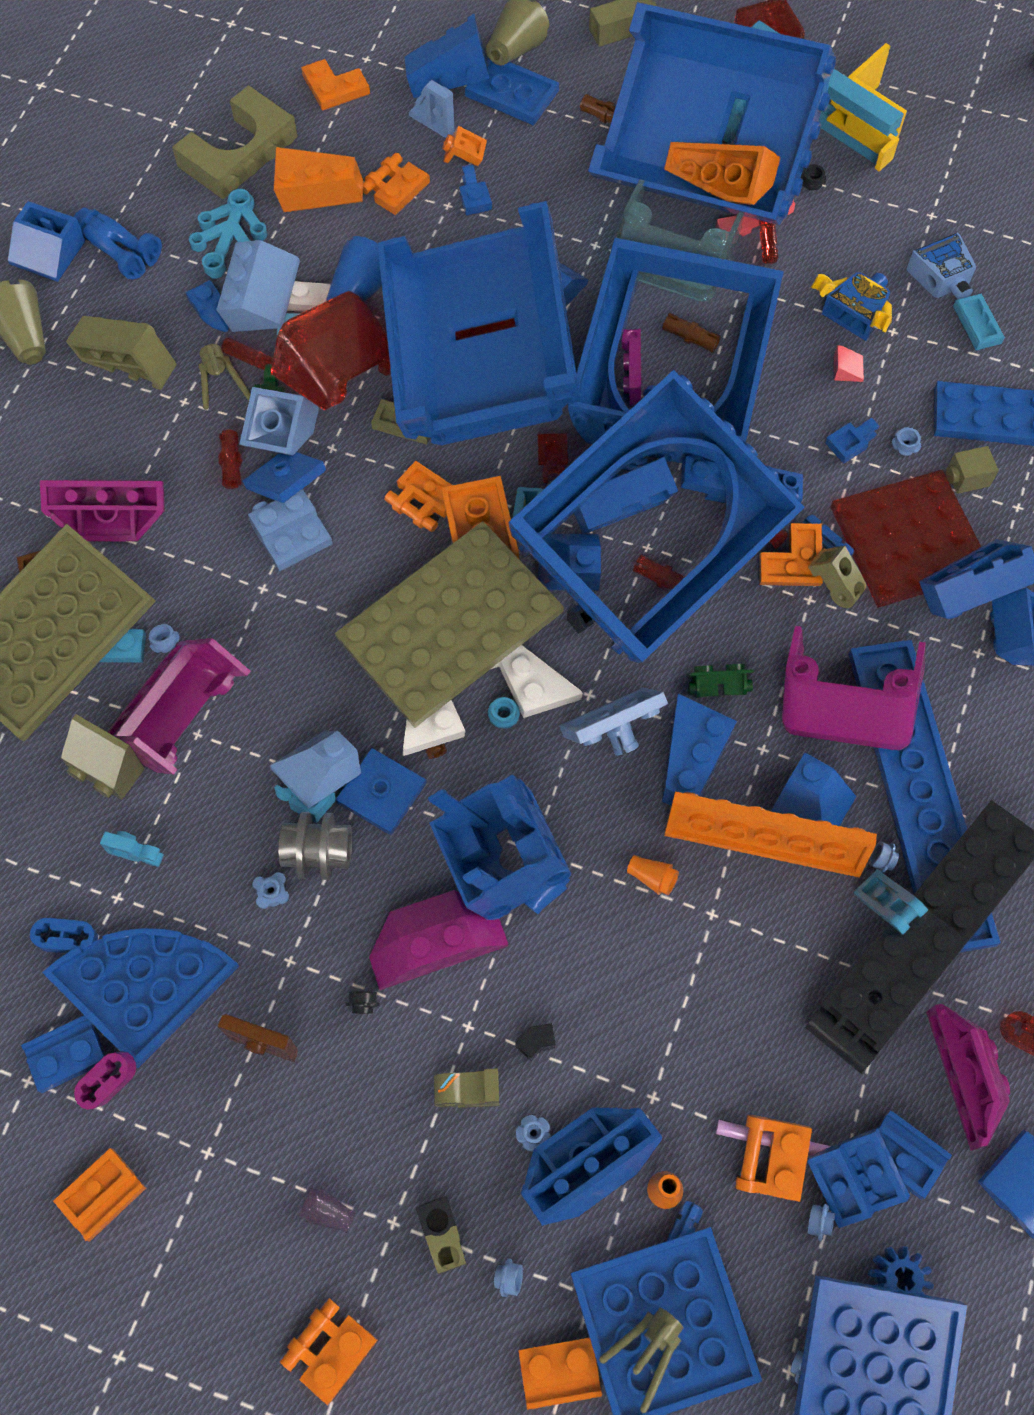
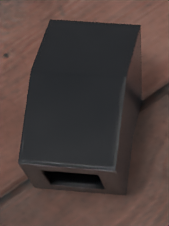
[567,604,595,634]
[515,1023,556,1061]

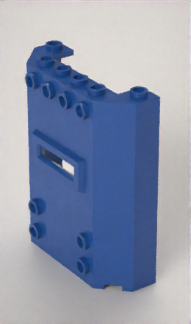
[588,2,836,225]
[377,201,580,445]

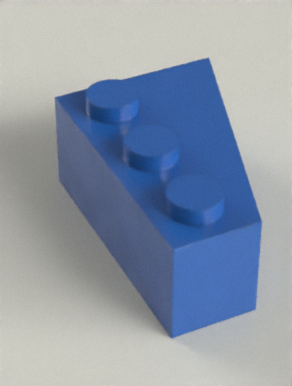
[574,457,678,534]

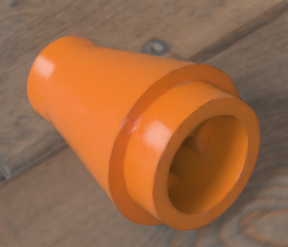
[627,855,679,895]
[647,1171,683,1209]

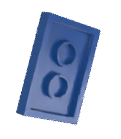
[465,57,559,125]

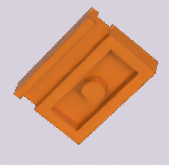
[53,1148,146,1242]
[518,1338,602,1410]

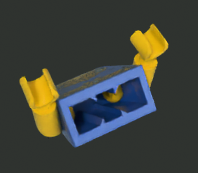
[811,272,892,341]

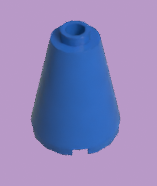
[326,236,382,317]

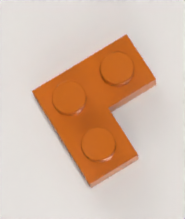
[301,59,370,111]
[759,523,823,586]

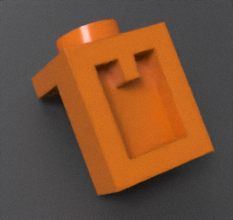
[442,126,487,166]

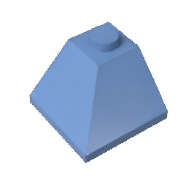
[239,387,320,456]
[270,730,361,809]

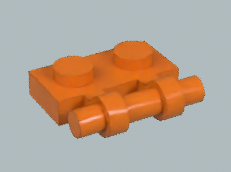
[363,153,430,215]
[384,461,453,532]
[280,1298,378,1406]

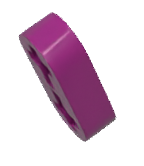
[74,1051,136,1110]

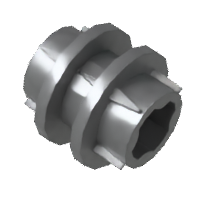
[279,812,352,880]

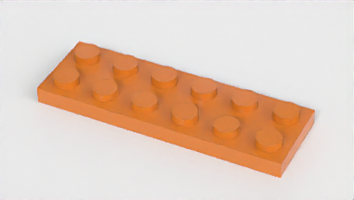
[664,791,877,878]

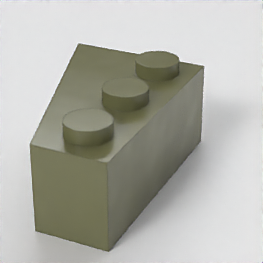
[66,316,177,390]

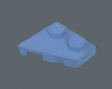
[409,80,455,138]

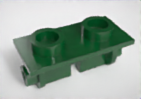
[686,664,754,698]

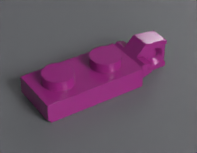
[622,329,642,406]

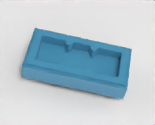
[953,293,1005,350]

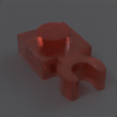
[537,433,568,483]

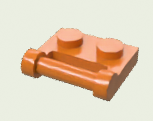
[735,1115,812,1202]

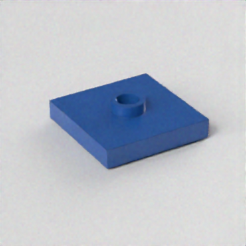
[243,452,326,503]
[336,748,426,835]

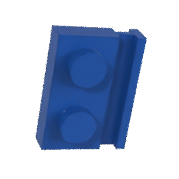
[21,1015,106,1093]
[877,1110,952,1200]

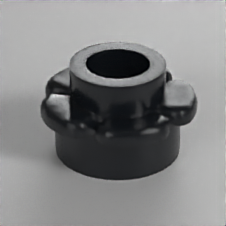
[801,164,826,190]
[345,991,380,1014]

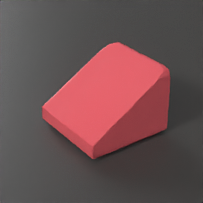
[834,345,864,382]

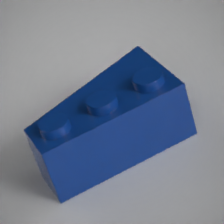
[405,14,489,98]
[919,539,1034,619]
[662,694,737,806]

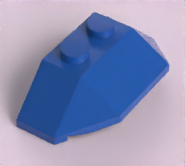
[521,1107,662,1226]

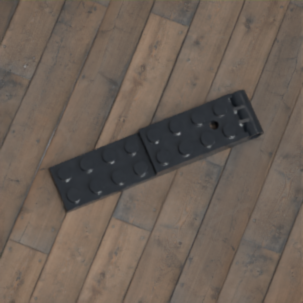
[805,800,1034,1074]

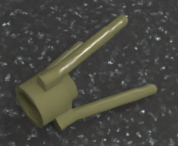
[199,344,251,410]
[599,1308,684,1413]

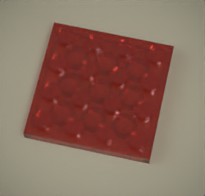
[830,470,981,608]

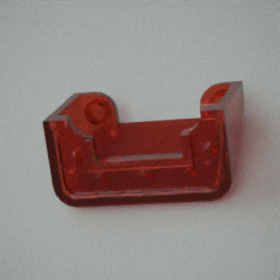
[271,291,391,411]

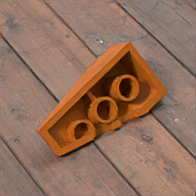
[664,142,780,205]

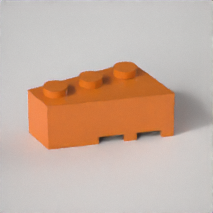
[274,147,363,212]

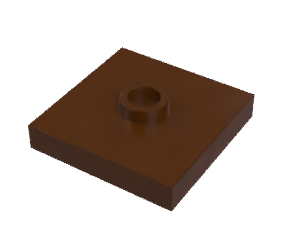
[217,1014,298,1062]

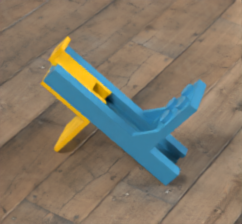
[723,20,907,172]

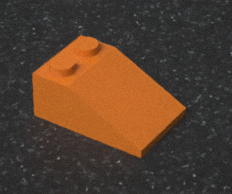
[441,476,520,560]

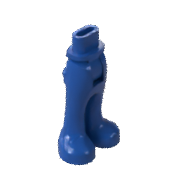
[73,207,162,279]

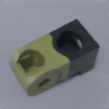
[416,1196,466,1274]

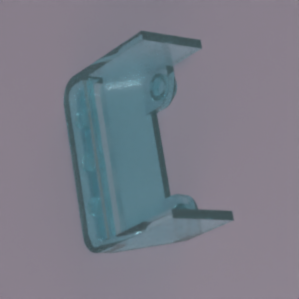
[616,179,744,301]

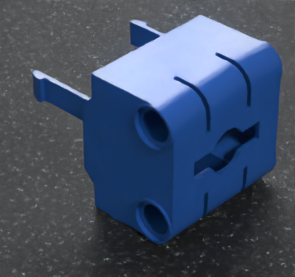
[428,774,571,920]

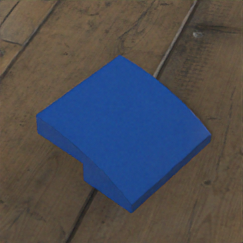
[807,1128,910,1228]
[978,1130,1034,1239]

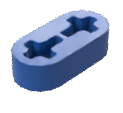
[30,918,98,954]

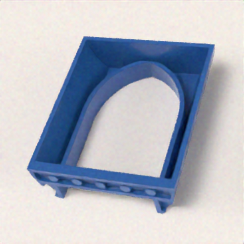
[568,238,784,463]
[509,370,805,663]

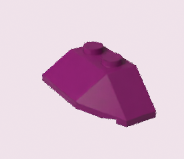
[40,479,165,541]
[369,890,508,990]
[926,1004,1010,1151]

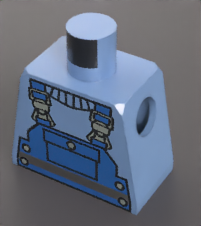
[906,232,976,300]

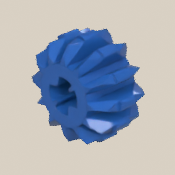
[868,1246,934,1295]

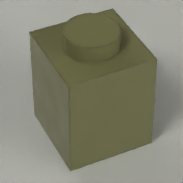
[946,446,999,494]

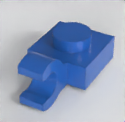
[459,164,492,215]
[825,418,880,464]

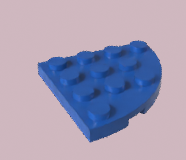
[42,928,239,1068]

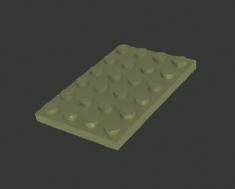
[335,521,564,728]
[0,524,156,742]

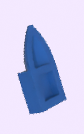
[185,280,229,332]

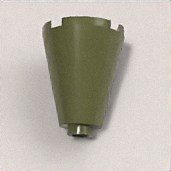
[486,0,549,65]
[0,279,46,365]

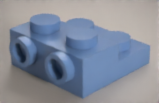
[248,489,333,572]

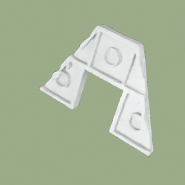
[403,645,583,756]

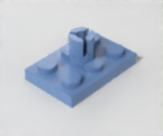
[559,687,668,756]

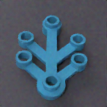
[189,189,268,279]

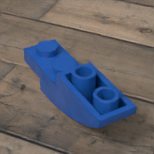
[680,456,803,503]

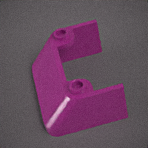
[782,626,926,750]
[108,638,251,775]

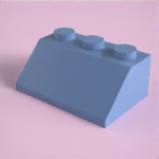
[217,240,300,332]

